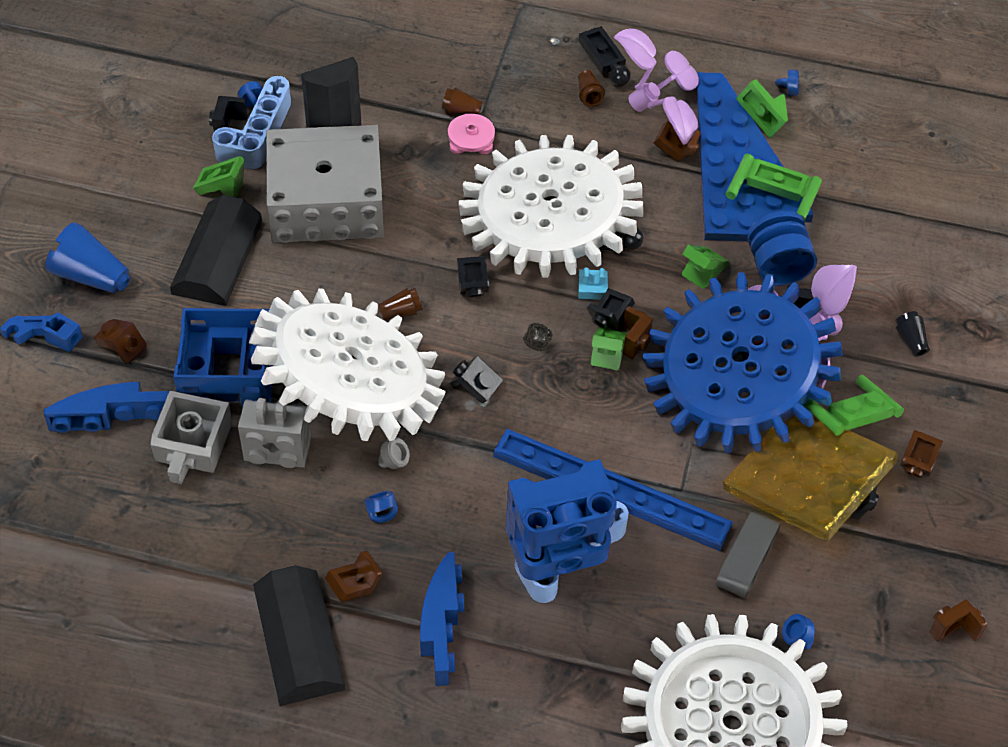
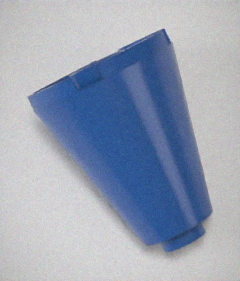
[45,222,131,294]

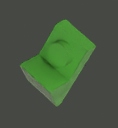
[736,79,788,138]
[193,156,245,198]
[682,245,730,289]
[591,327,628,370]

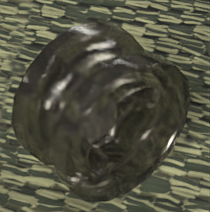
[523,323,553,351]

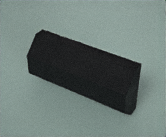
[301,57,361,128]
[170,195,262,306]
[253,565,345,706]

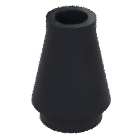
[895,311,930,357]

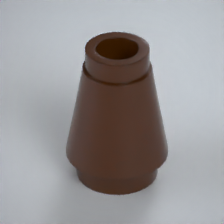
[578,70,605,107]
[442,88,482,115]
[378,288,423,320]

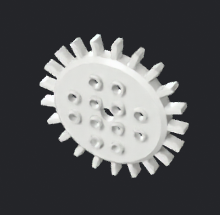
[459,135,643,278]
[249,289,445,441]
[621,614,847,747]

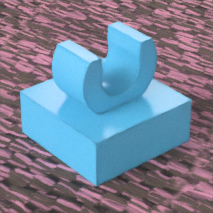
[578,267,608,300]

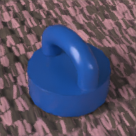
[775,69,799,96]
[238,81,263,107]
[364,491,398,523]
[782,614,815,650]

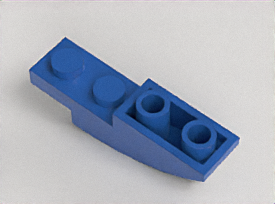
[44,382,169,433]
[420,552,464,686]

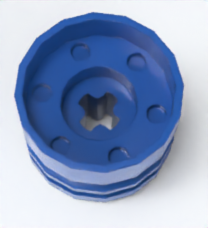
[747,210,818,286]

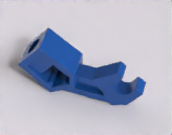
[0,312,83,352]

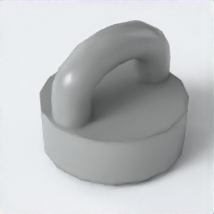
[378,437,410,469]

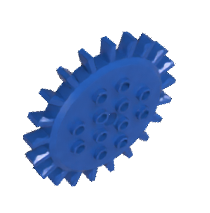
[643,272,843,453]

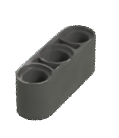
[715,511,781,599]

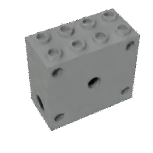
[266,125,384,243]

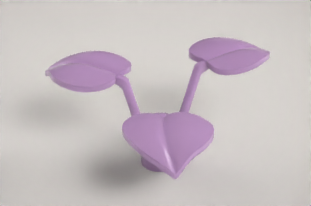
[613,29,699,145]
[740,265,857,389]

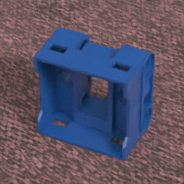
[174,308,273,408]
[505,459,617,581]

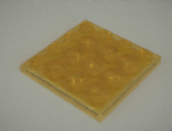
[723,415,898,542]

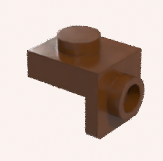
[653,120,701,162]
[623,307,653,359]
[93,319,147,363]
[900,430,943,478]
[325,551,383,603]
[929,599,987,642]

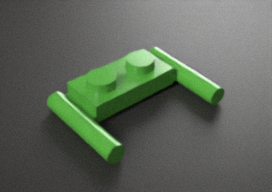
[725,154,822,222]
[804,375,904,436]

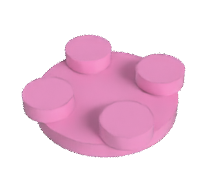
[448,114,495,154]

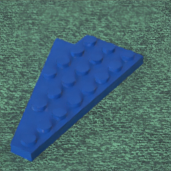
[696,72,813,242]

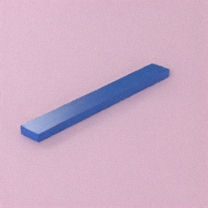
[493,429,733,551]

